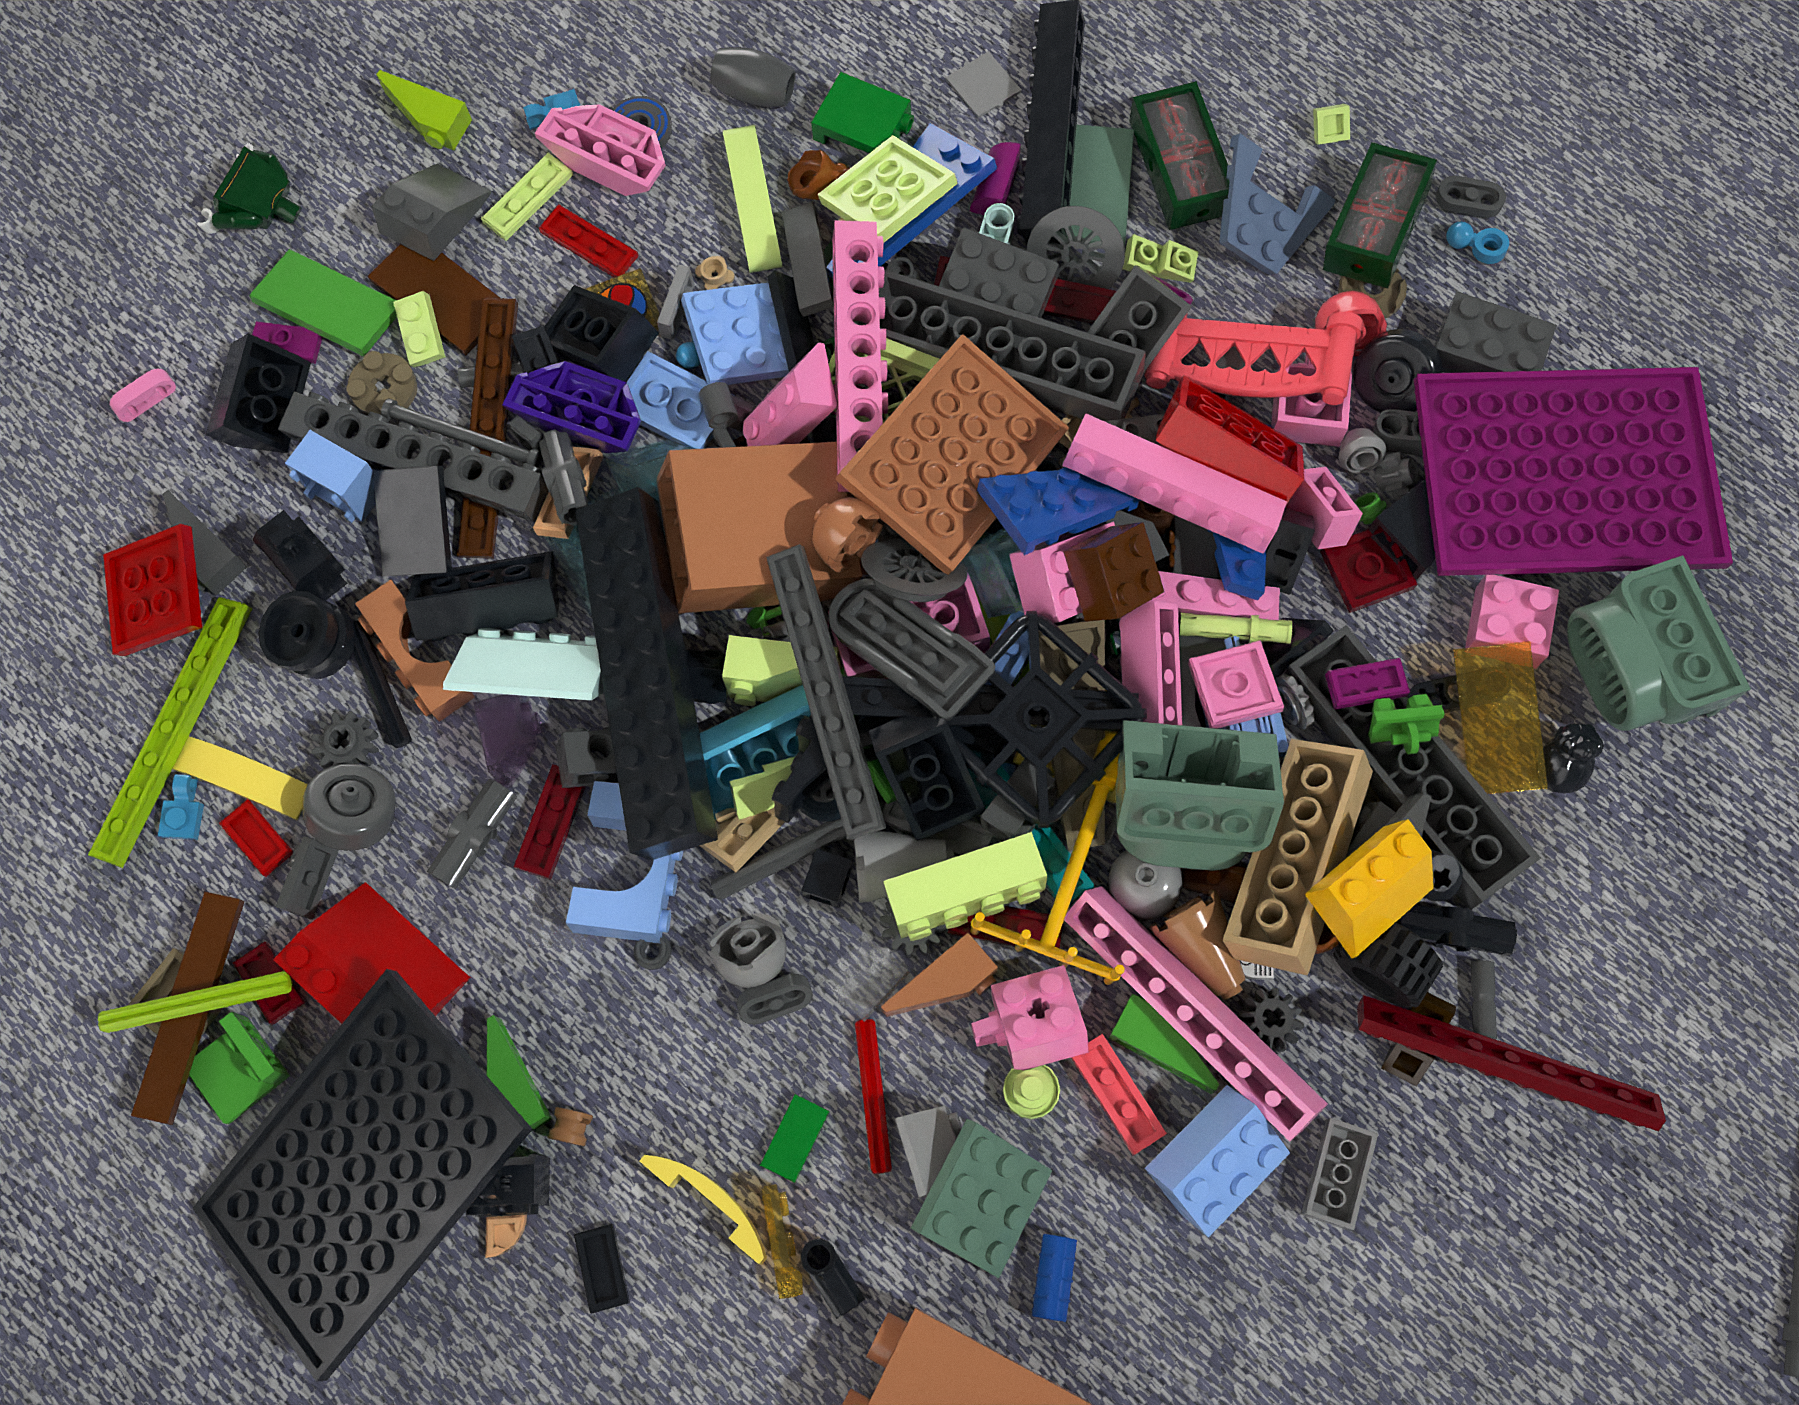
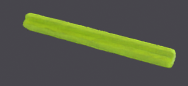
[98,972,292,1033]

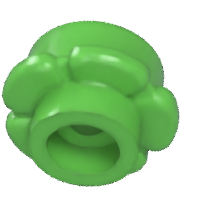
[1353,492,1387,524]

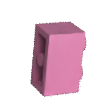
[1285,467,1363,549]

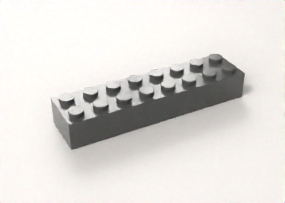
[858,270,1145,422]
[1285,625,1541,910]

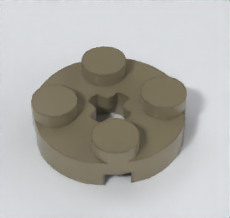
[346,351,418,416]

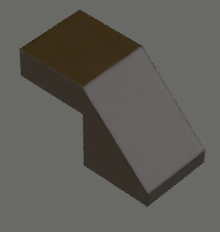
[1381,992,1456,1087]

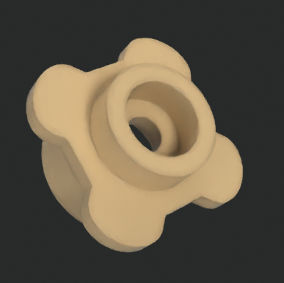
[695,256,735,290]

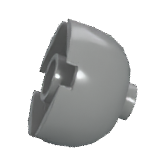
[1108,850,1183,921]
[709,913,787,988]

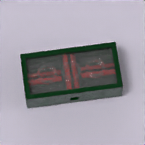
[1129,81,1230,230]
[1323,142,1437,289]

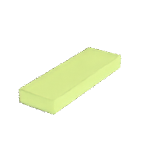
[481,152,573,241]

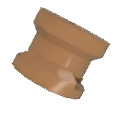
[547,1107,593,1147]

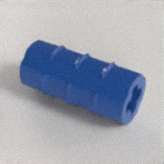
[1031,1234,1077,1322]

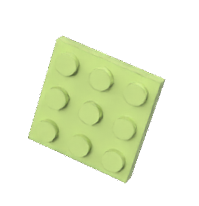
[818,135,958,243]

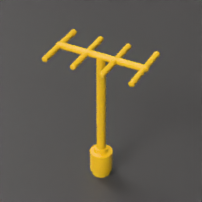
[970,733,1125,985]

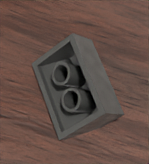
[1087,265,1192,372]

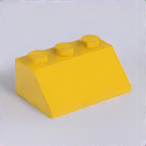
[1305,819,1433,958]

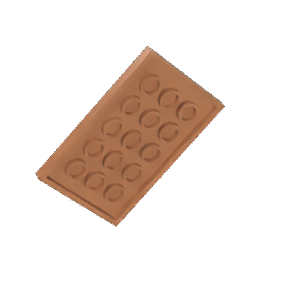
[835,334,1069,575]

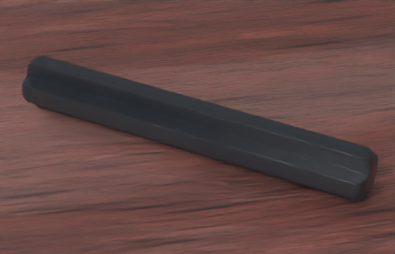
[353,620,412,748]

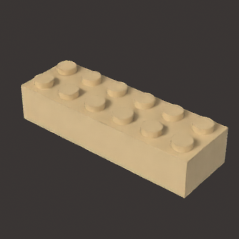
[1223,739,1373,976]

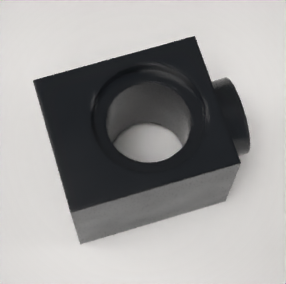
[801,847,853,908]

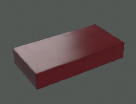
[233,941,305,1025]

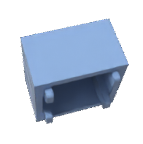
[285,430,376,523]

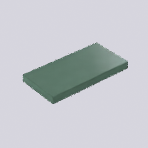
[1067,124,1134,248]

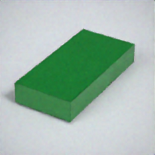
[760,1094,830,1183]

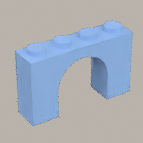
[566,781,683,944]

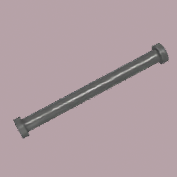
[381,398,542,468]

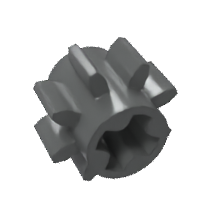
[1375,451,1419,498]

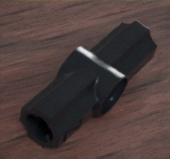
[1396,905,1517,956]

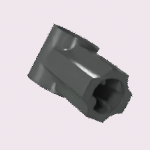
[698,382,756,432]

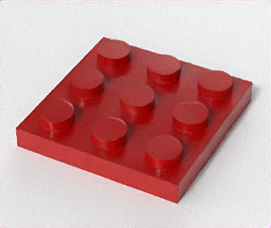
[103,524,202,656]

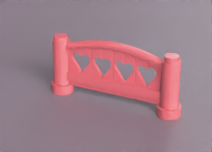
[1145,311,1363,405]

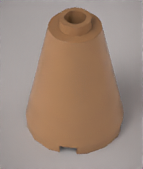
[1149,890,1245,1000]

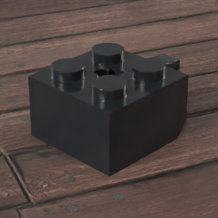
[252,510,348,600]
[466,1154,550,1217]

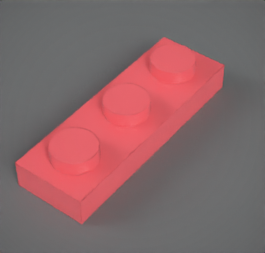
[1071,1033,1167,1156]

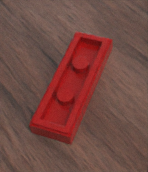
[539,204,639,280]

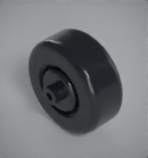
[1354,329,1442,413]

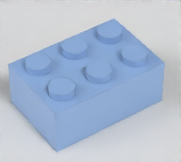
[1144,1085,1290,1237]

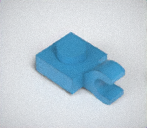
[523,89,580,130]
[158,774,204,840]

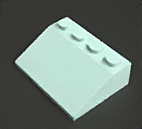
[443,628,604,700]

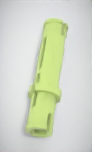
[1179,612,1292,644]

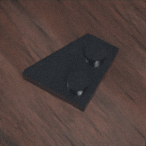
[1262,618,1334,679]

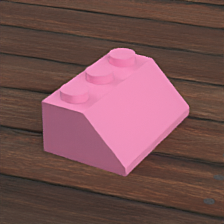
[743,343,837,446]

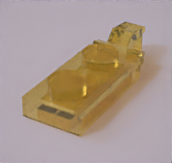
[761,1184,803,1299]

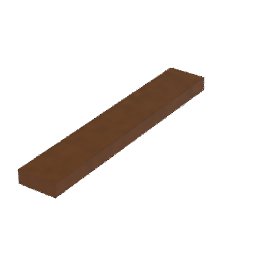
[131,892,245,1125]

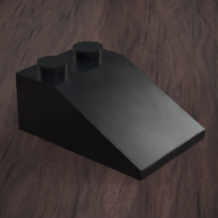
[545,285,659,382]

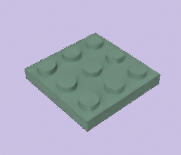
[911,1119,1052,1278]

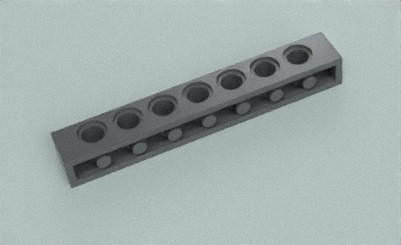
[278,392,549,522]

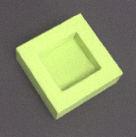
[1313,104,1350,145]

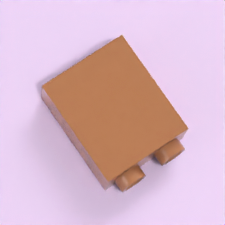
[656,442,868,614]
[842,1307,1092,1405]

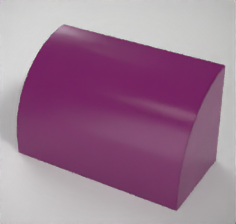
[969,142,1021,215]

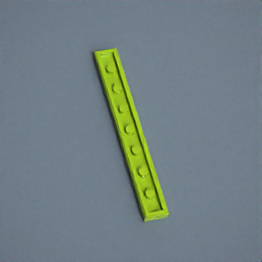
[88,597,252,868]

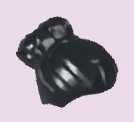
[1535,723,1604,794]

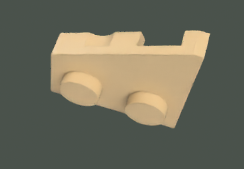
[700,807,785,873]

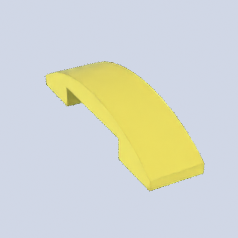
[172,736,308,820]
[640,1155,767,1264]

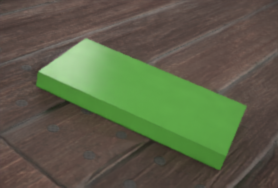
[249,249,397,357]

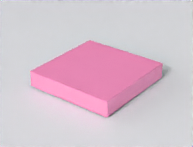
[1188,640,1284,729]

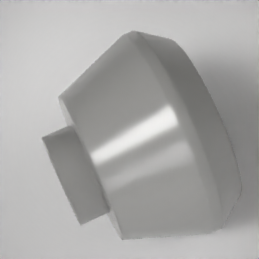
[1338,428,1387,473]

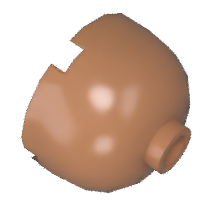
[812,497,883,573]

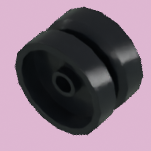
[258,590,356,679]

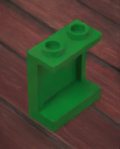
[811,72,914,153]

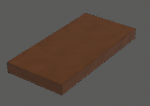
[368,244,500,356]

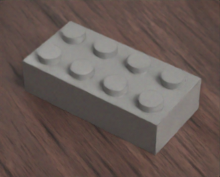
[1301,1118,1378,1231]

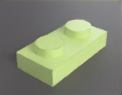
[393,291,446,367]

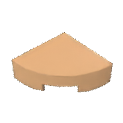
[485,1215,527,1258]

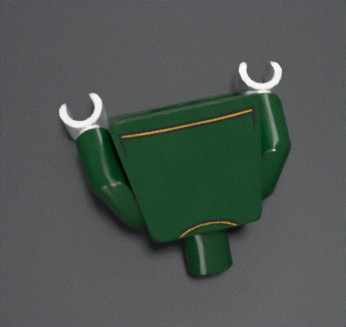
[197,143,302,234]

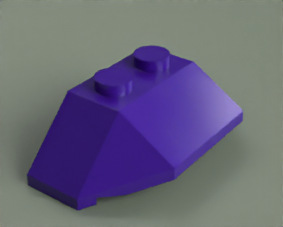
[502,361,641,454]

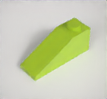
[376,70,472,150]

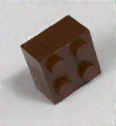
[1063,522,1164,622]

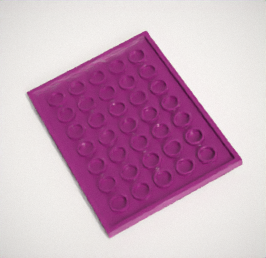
[1413,367,1733,576]

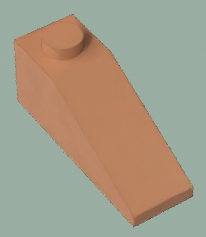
[881,933,998,1017]

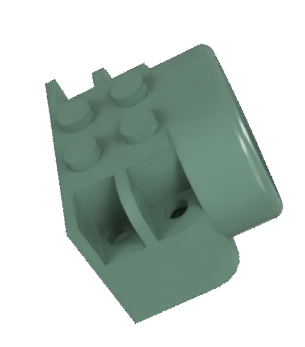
[1567,555,1751,731]
[1115,720,1284,871]

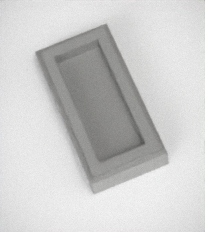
[657,265,695,340]

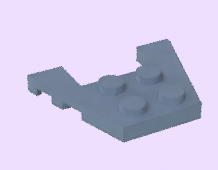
[1219,133,1336,275]

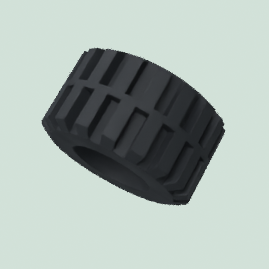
[1333,922,1443,1008]

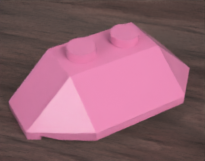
[535,104,666,196]

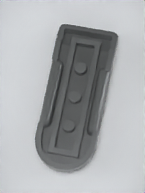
[829,579,996,722]

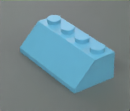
[700,684,811,820]

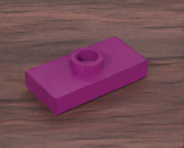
[252,321,323,364]
[1325,658,1410,710]

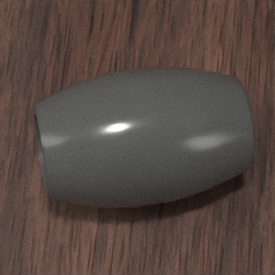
[710,47,796,107]

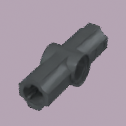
[539,429,588,526]
[427,779,517,890]

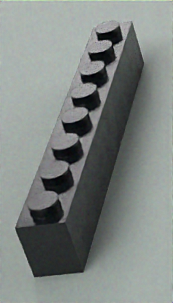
[1016,0,1085,244]

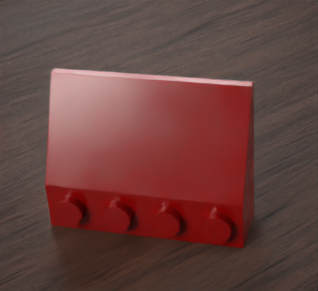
[1155,375,1304,505]
[273,882,471,1024]

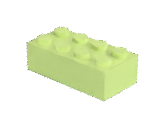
[883,832,1047,941]

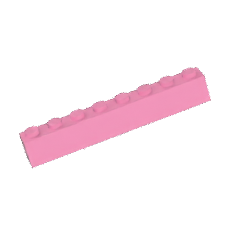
[1064,886,1328,1142]

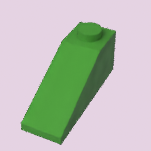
[1109,993,1219,1094]
[487,1015,552,1131]

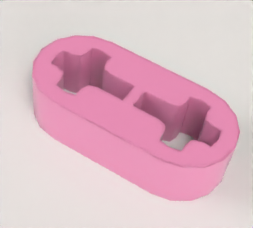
[109,369,176,422]

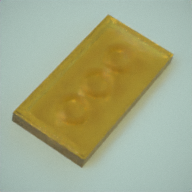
[1453,641,1548,794]

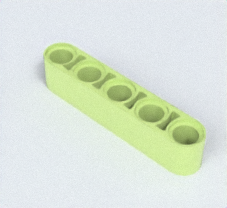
[723,125,782,273]

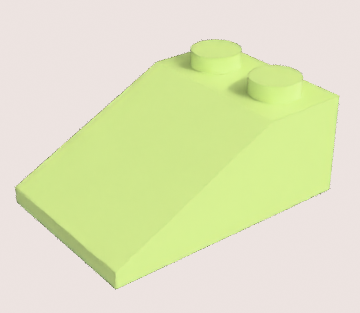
[722,635,842,706]

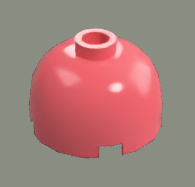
[1315,291,1387,357]

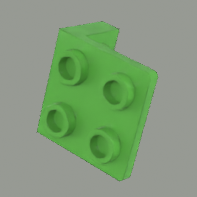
[189,1011,290,1124]

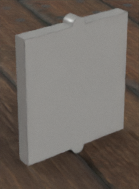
[946,51,1022,118]

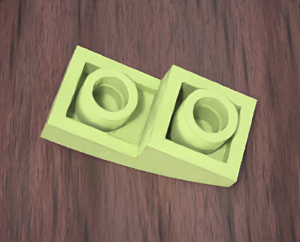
[1123,234,1198,283]
[729,757,795,820]

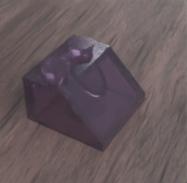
[473,694,543,789]

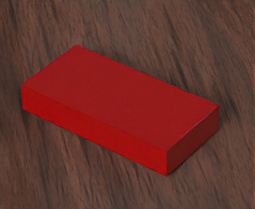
[219,799,293,877]

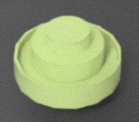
[1003,1065,1060,1120]

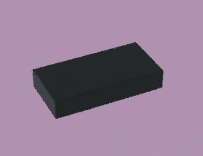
[574,1224,630,1314]

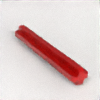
[855,1019,892,1174]

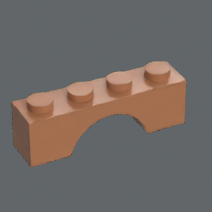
[355,580,475,722]

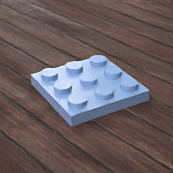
[681,283,789,385]

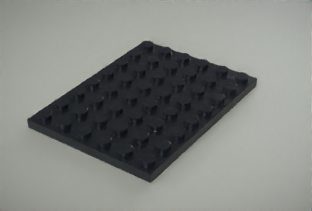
[192,969,533,1382]

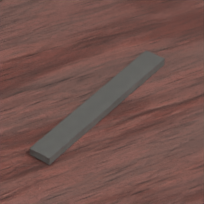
[766,544,886,840]

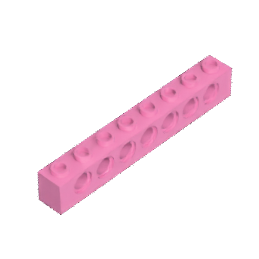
[832,220,888,492]

